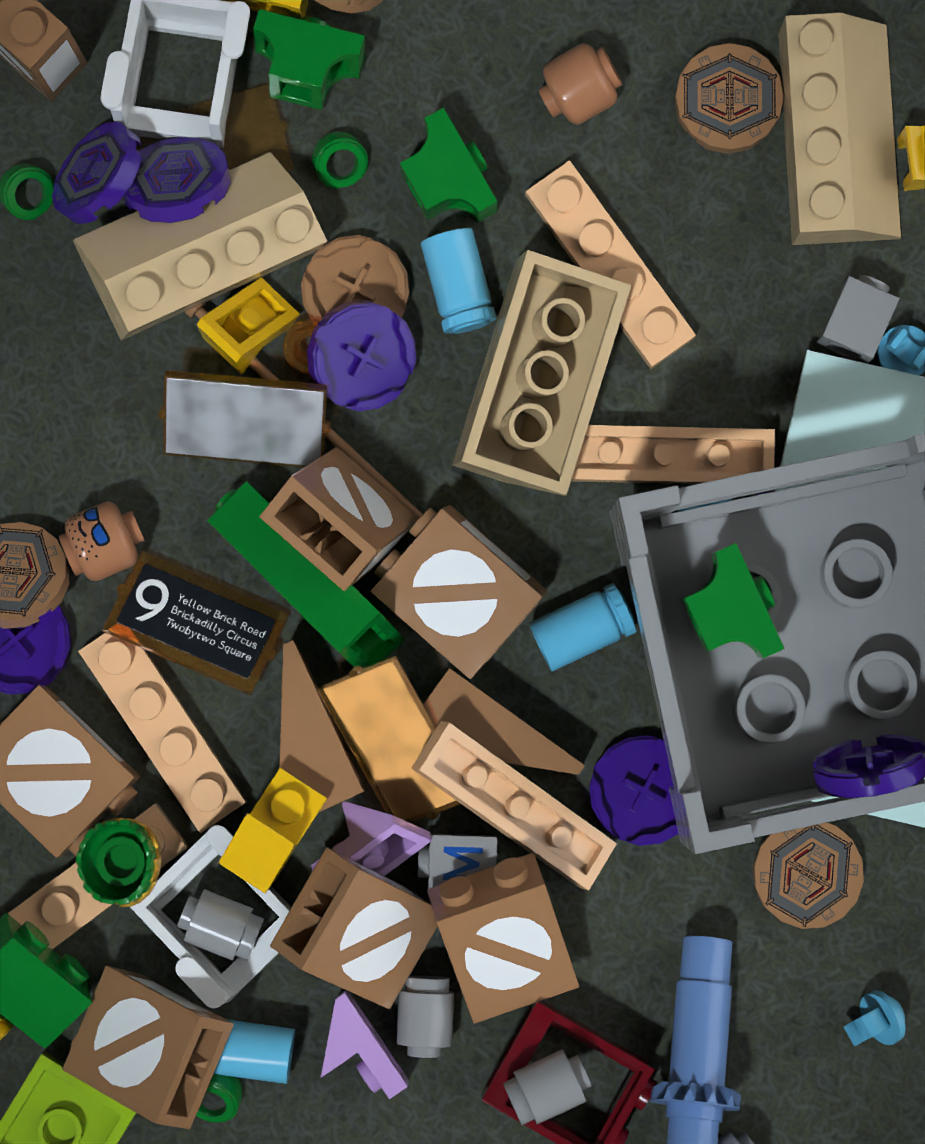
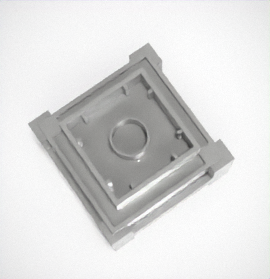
[609,433,925,854]

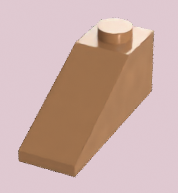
[279,640,366,813]
[422,668,585,775]

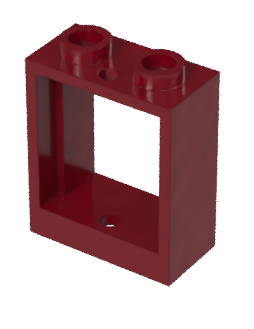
[481,1000,657,1144]

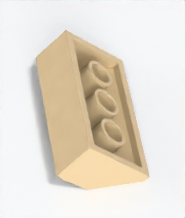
[778,13,901,245]
[73,152,327,341]
[452,250,631,496]

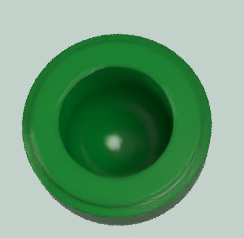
[312,131,368,189]
[0,163,54,220]
[196,1074,243,1123]

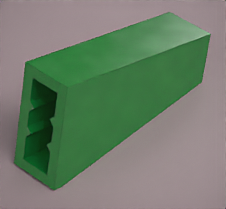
[207,481,405,673]

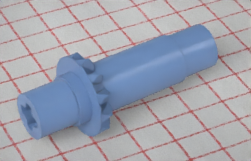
[650,936,741,1144]

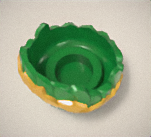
[76,818,161,907]

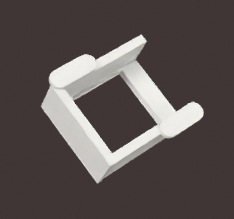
[100,0,250,148]
[130,825,292,1008]

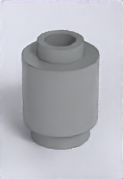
[177,889,264,961]
[397,975,454,1058]
[503,1049,592,1125]

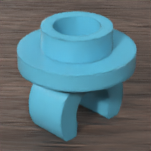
[877,325,925,376]
[843,990,905,1047]

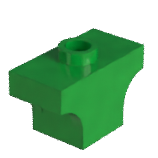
[253,9,365,110]
[400,108,497,223]
[681,543,785,659]

